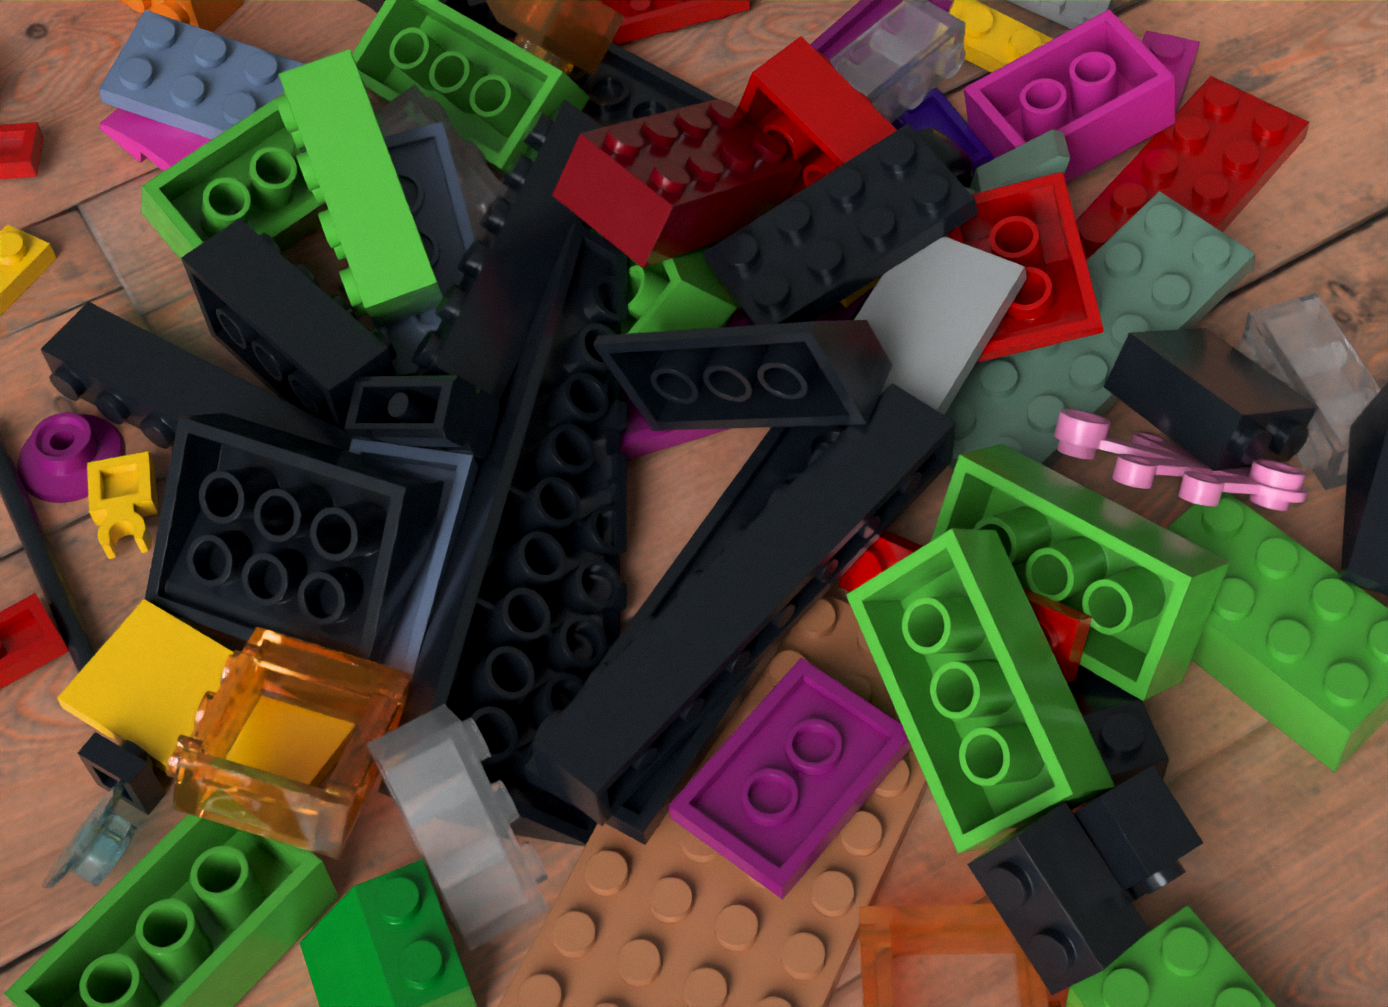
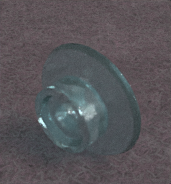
[42,781,138,888]

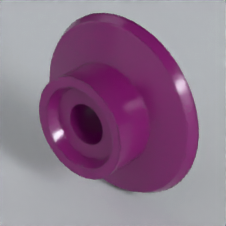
[17,412,125,503]

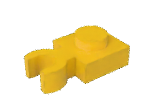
[87,451,158,559]

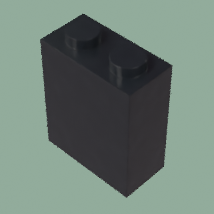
[1104,328,1318,471]

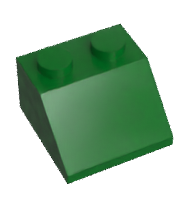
[300,859,477,1007]

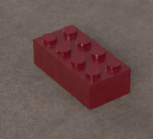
[552,99,803,268]

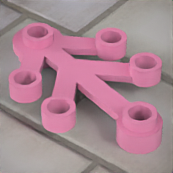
[1054,409,1308,511]

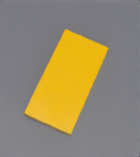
[57,599,358,830]

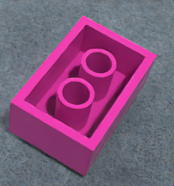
[963,9,1175,183]

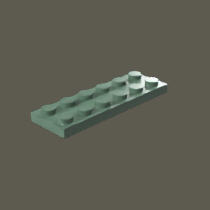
[944,191,1255,469]

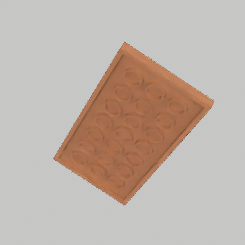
[498,594,928,1007]

